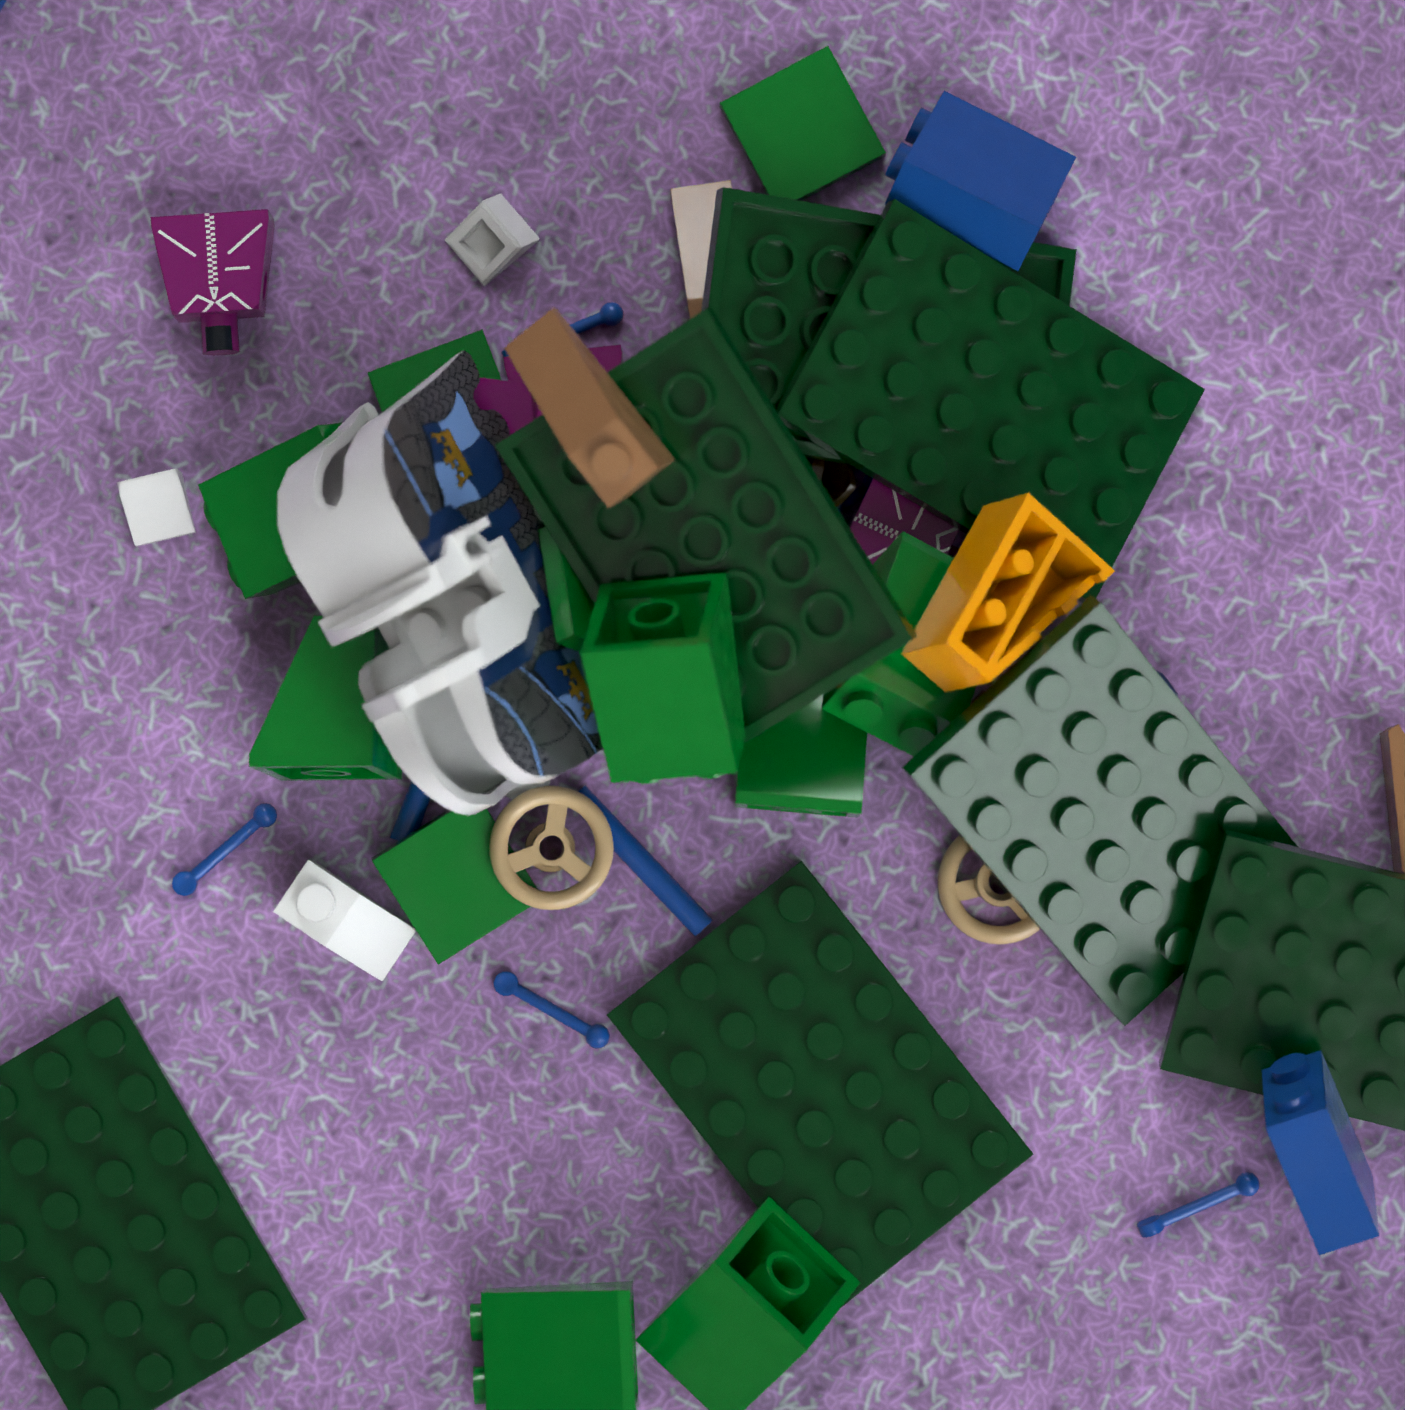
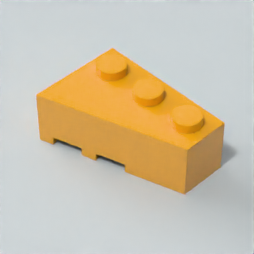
[901,493,1115,692]

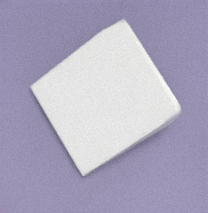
[445,194,540,286]
[117,469,196,547]

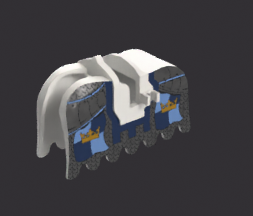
[277,350,603,816]

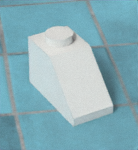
[273,860,416,981]

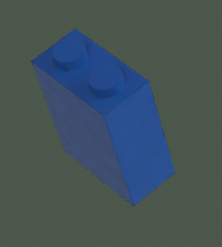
[885,91,1076,271]
[1262,1050,1380,1256]

